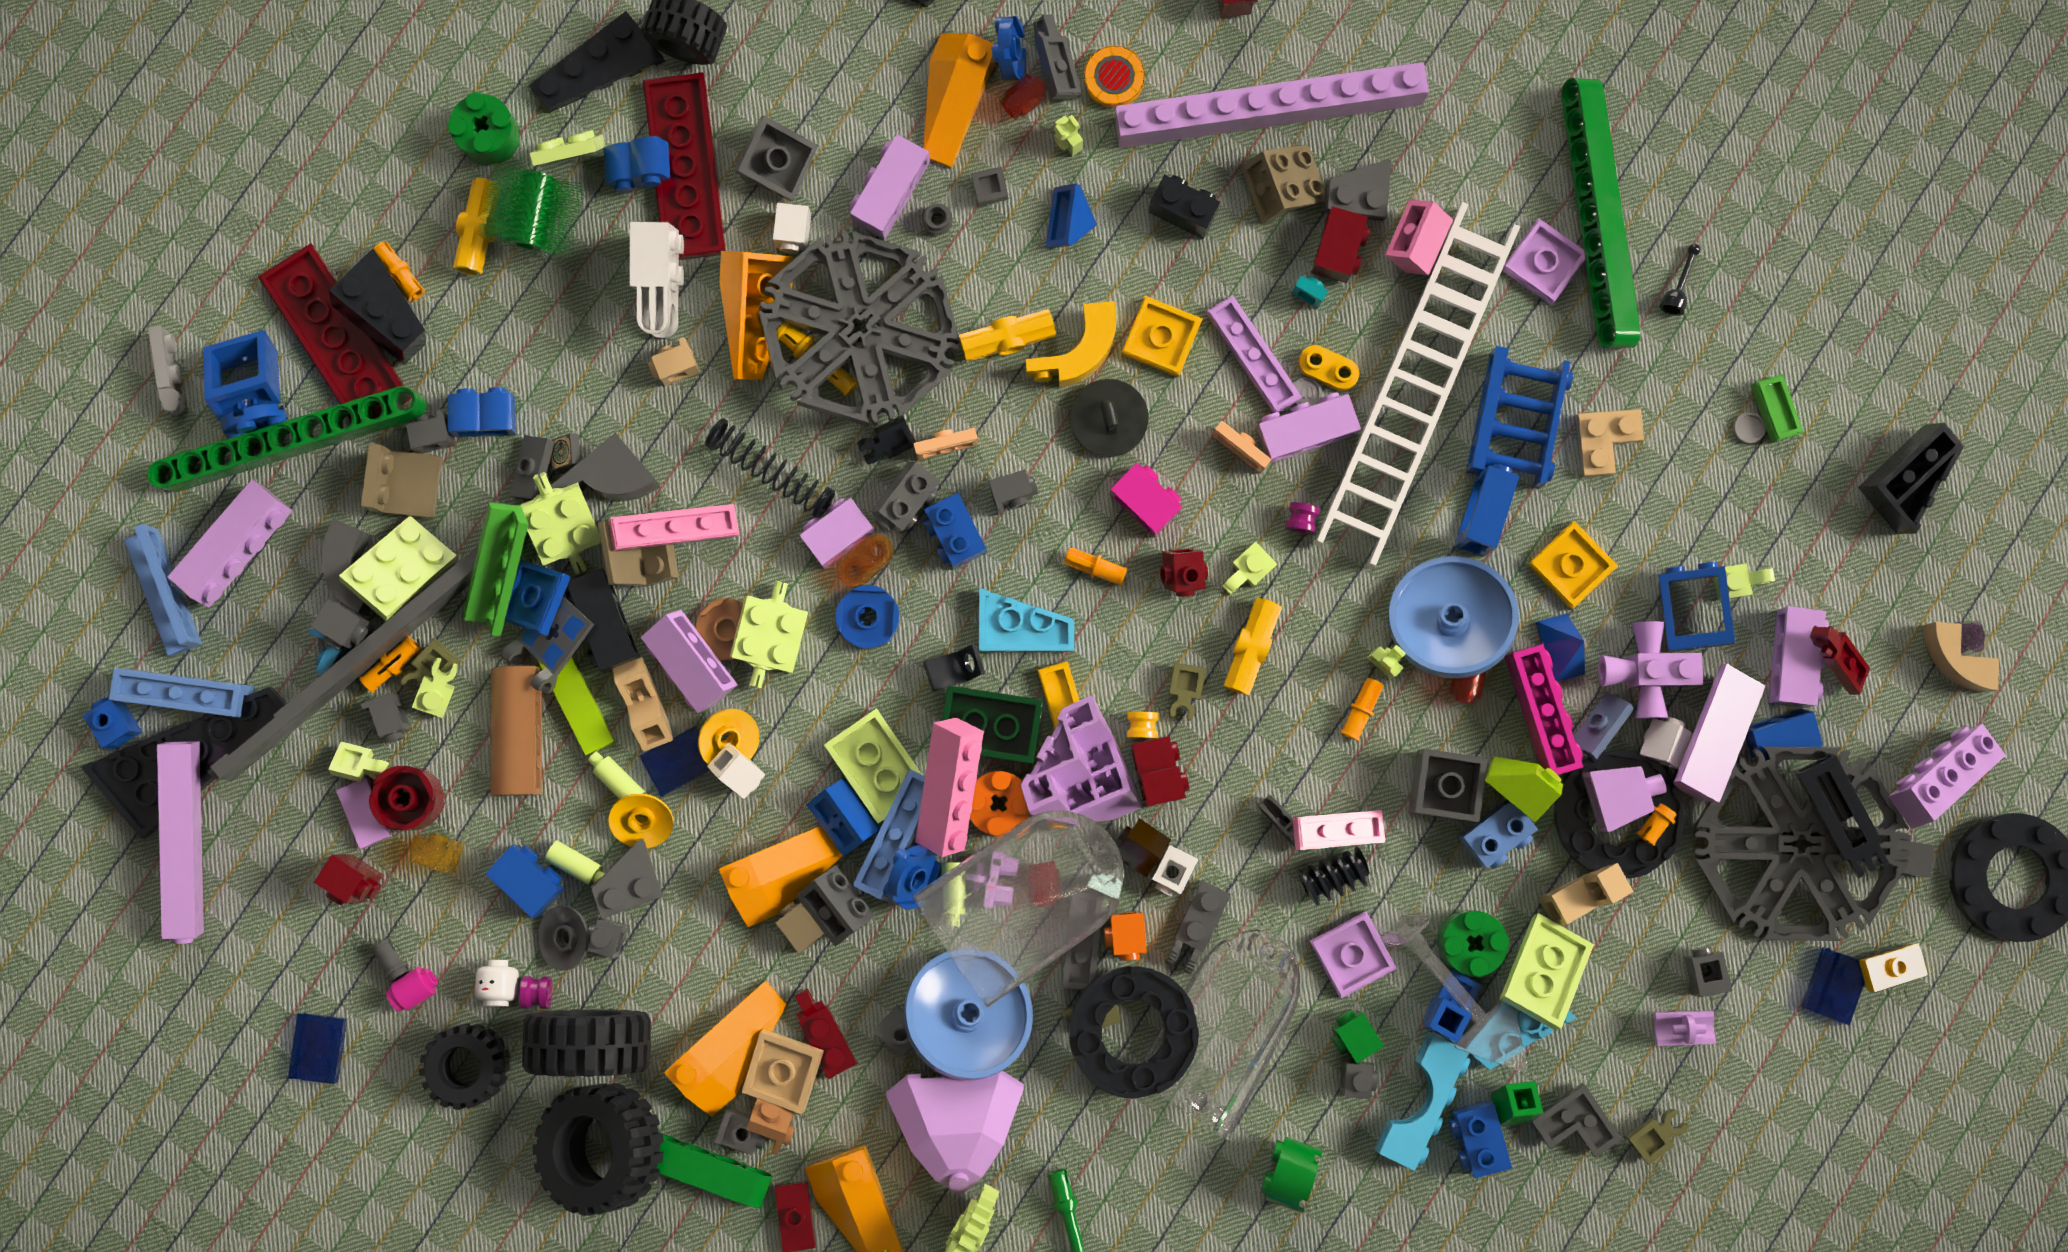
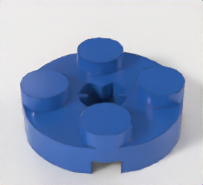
[992,16,1027,81]
[219,403,288,439]
[836,585,900,649]
[883,845,941,910]

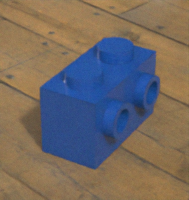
[922,493,987,570]
[485,845,566,918]
[1448,1100,1512,1179]

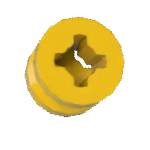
[1127,712,1159,739]

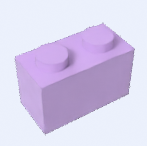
[800,498,875,569]

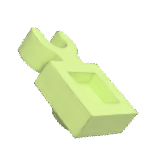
[412,658,458,718]

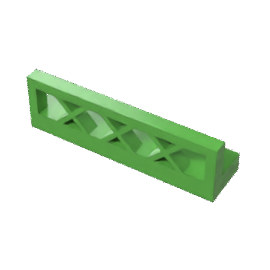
[462,502,528,636]

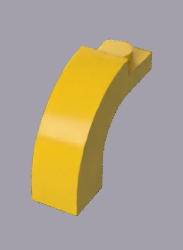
[1026,301,1116,387]

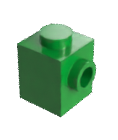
[1332,1010,1384,1064]
[1491,1081,1544,1126]

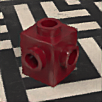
[1160,548,1208,597]

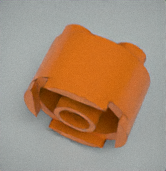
[970,771,1030,836]

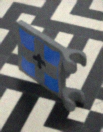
[501,596,594,694]

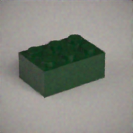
[942,685,1043,765]

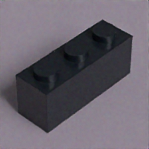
[565,568,640,673]

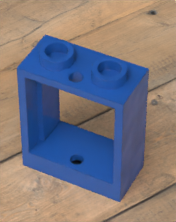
[203,330,281,420]
[1454,464,1520,557]
[1659,562,1735,652]

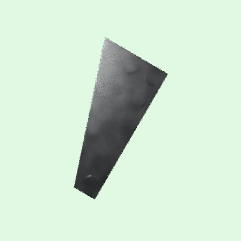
[81,687,287,839]

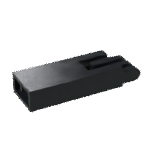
[1794,753,1889,878]

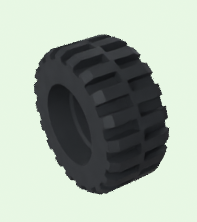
[522,1009,651,1077]
[533,1083,664,1216]

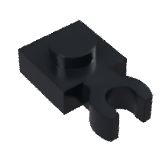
[857,416,916,464]

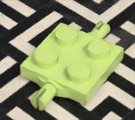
[519,472,601,574]
[729,581,808,689]

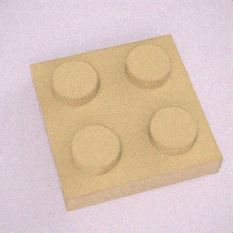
[742,1029,824,1114]

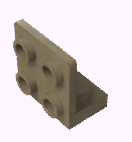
[1241,145,1325,224]
[361,444,442,518]
[599,521,679,586]

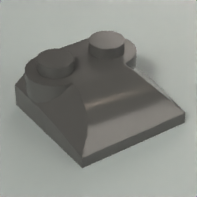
[735,115,819,201]

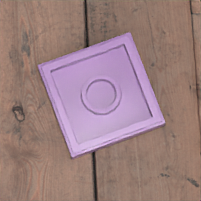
[1502,218,1586,305]
[1309,911,1397,999]

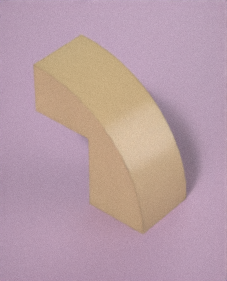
[1923,622,1999,692]
[612,657,673,752]
[1538,863,1633,926]

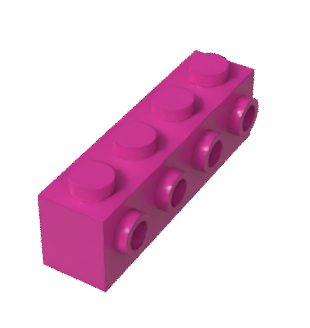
[1504,644,1583,775]

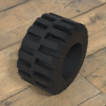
[641,0,727,65]
[419,1024,510,1110]

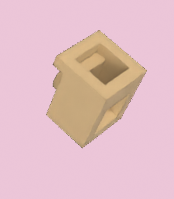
[648,337,700,386]

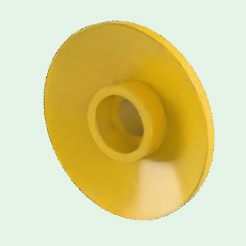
[698,708,760,765]
[608,794,674,848]

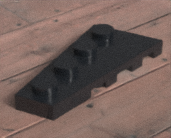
[528,11,666,113]

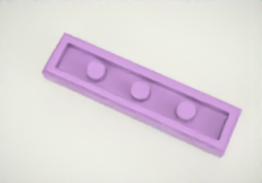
[1206,295,1302,413]

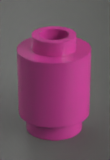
[386,966,438,1012]

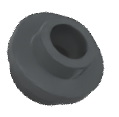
[922,203,953,235]

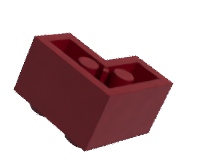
[1130,736,1190,808]

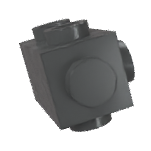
[870,461,940,532]

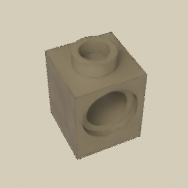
[775,901,825,953]

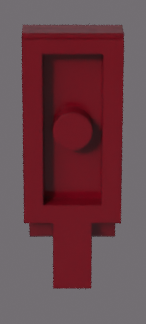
[1810,626,1870,695]
[795,989,858,1080]

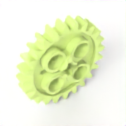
[945,1184,1000,1252]

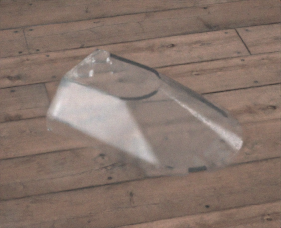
[912,810,1124,1007]
[1142,930,1300,1140]

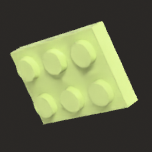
[530,130,606,166]
[339,516,457,621]
[824,708,922,824]
[1500,913,1594,1031]

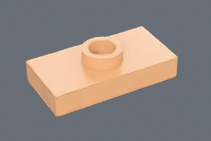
[1213,421,1272,473]
[913,428,978,460]

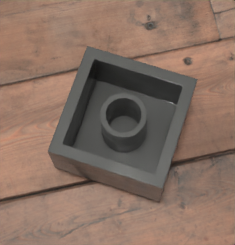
[1408,748,1488,823]

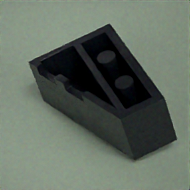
[329,249,426,365]
[1858,422,1964,534]

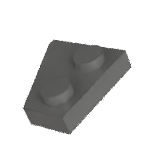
[1324,159,1391,221]
[590,838,663,919]

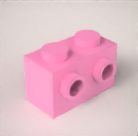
[1385,199,1453,275]

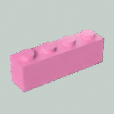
[915,718,984,857]

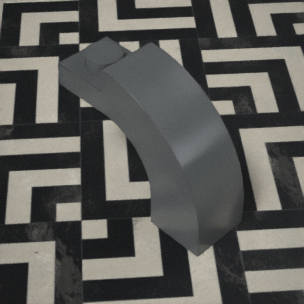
[321,519,377,616]

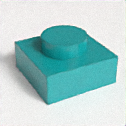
[1291,275,1328,309]

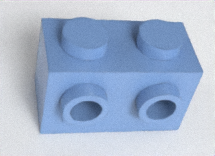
[1458,799,1538,869]

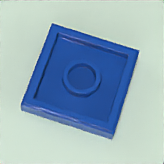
[505,560,571,636]

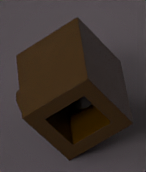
[1114,818,1171,877]

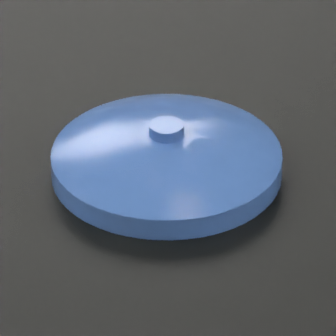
[1389,556,1519,678]
[903,948,1033,1081]

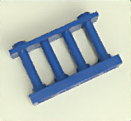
[1466,346,1573,489]

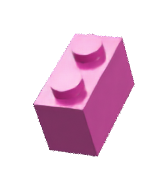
[1110,463,1183,538]

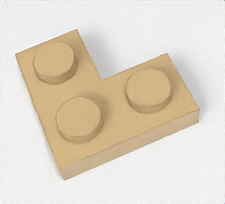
[1575,409,1644,477]

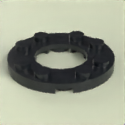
[1554,750,1685,879]
[1949,813,2068,942]
[1068,966,1199,1099]

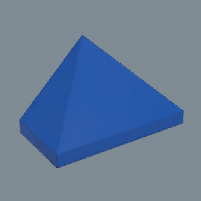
[1045,183,1097,249]
[1535,614,1585,682]

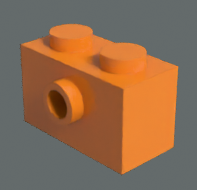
[1104,911,1147,961]

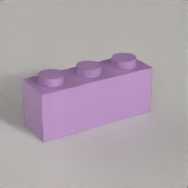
[849,134,930,240]
[1256,393,1361,464]
[1768,606,1829,708]
[641,610,738,713]

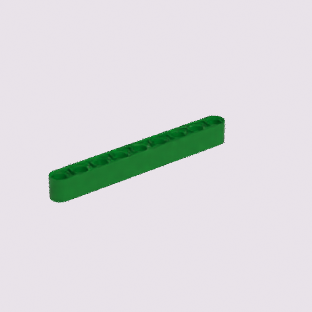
[1561,78,1640,348]
[147,386,426,492]

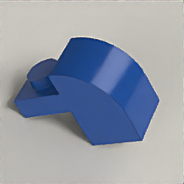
[1423,969,1481,1043]

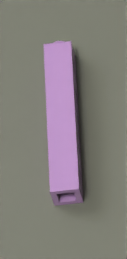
[157,741,204,944]

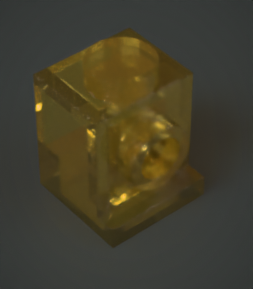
[410,832,465,873]

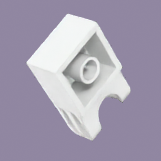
[630,222,684,338]

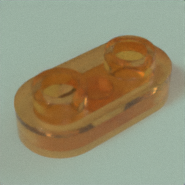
[838,534,894,588]

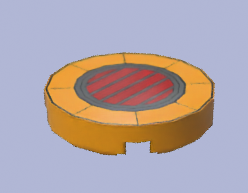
[1084,45,1145,108]

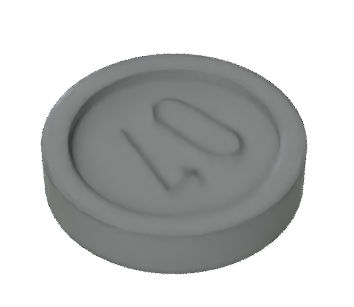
[1294,377,1322,406]
[1733,412,1766,444]

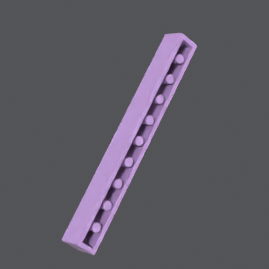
[1114,62,1429,148]

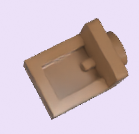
[746,1098,795,1155]

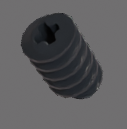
[1297,846,1370,906]

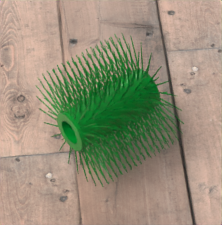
[478,162,586,258]

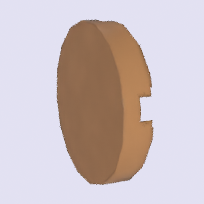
[695,598,743,661]

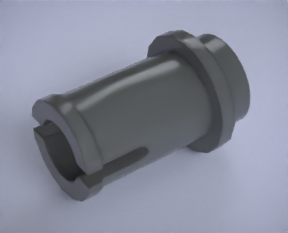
[371,939,409,982]

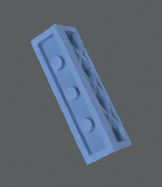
[124,524,202,657]
[109,668,255,717]
[853,769,925,903]

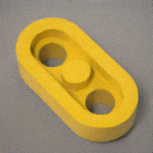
[1298,345,1359,391]

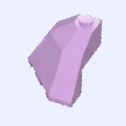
[1021,695,1142,824]
[886,1071,1024,1195]

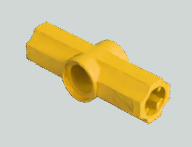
[453,177,501,276]
[959,309,1056,362]
[1223,597,1282,696]

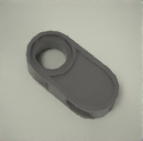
[1257,795,1303,852]

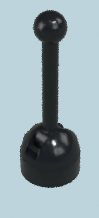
[1659,244,1701,316]

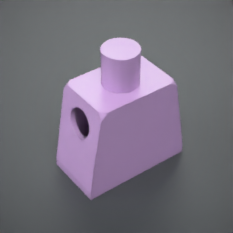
[1582,766,1666,832]

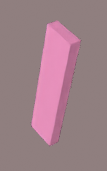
[608,504,739,551]

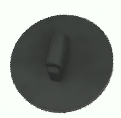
[1070,379,1149,457]

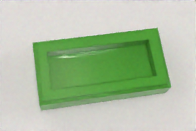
[1751,374,1804,444]

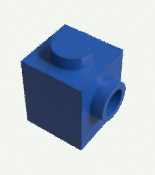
[83,698,142,750]

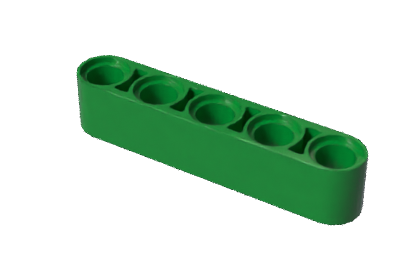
[612,1132,773,1208]

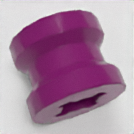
[1285,502,1321,535]
[519,976,553,1009]

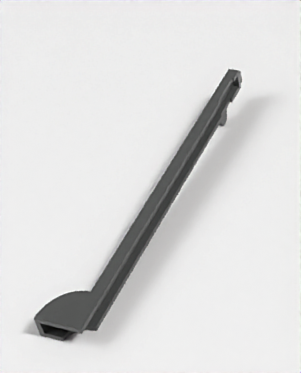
[208,433,660,782]

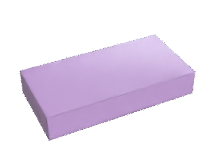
[336,778,392,849]

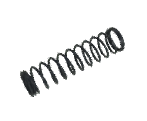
[705,418,835,518]

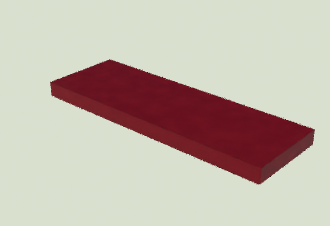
[643,72,726,260]
[258,243,412,421]

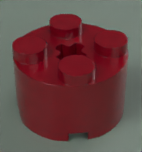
[369,766,445,831]

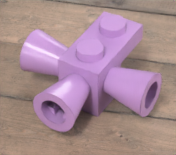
[1598,621,1703,719]

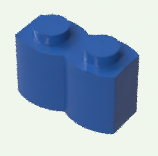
[603,136,670,193]
[448,387,516,437]

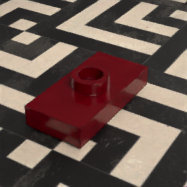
[775,1181,816,1252]

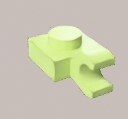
[1053,115,1083,157]
[1222,542,1277,595]
[1713,563,1775,601]
[1367,645,1406,679]
[328,742,389,782]

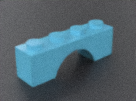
[1374,1032,1470,1171]

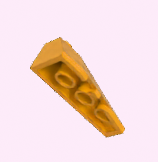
[923,33,996,169]
[720,251,794,380]
[719,826,843,928]
[664,981,787,1117]
[805,1144,904,1252]

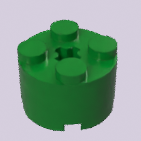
[448,92,520,166]
[1436,910,1509,977]
[1261,1136,1323,1213]

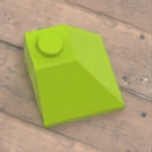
[1485,756,1563,822]

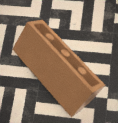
[490,666,542,796]

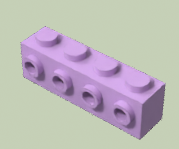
[168,479,293,608]
[1888,724,2006,829]

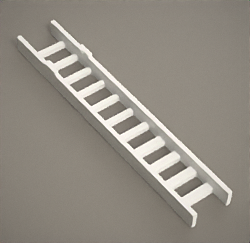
[1314,202,1520,569]

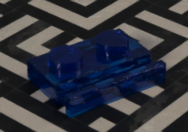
[639,726,711,797]
[1801,947,1865,1026]
[288,1012,348,1084]

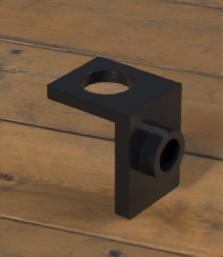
[923,643,985,692]

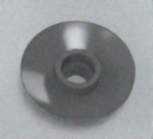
[538,906,589,971]

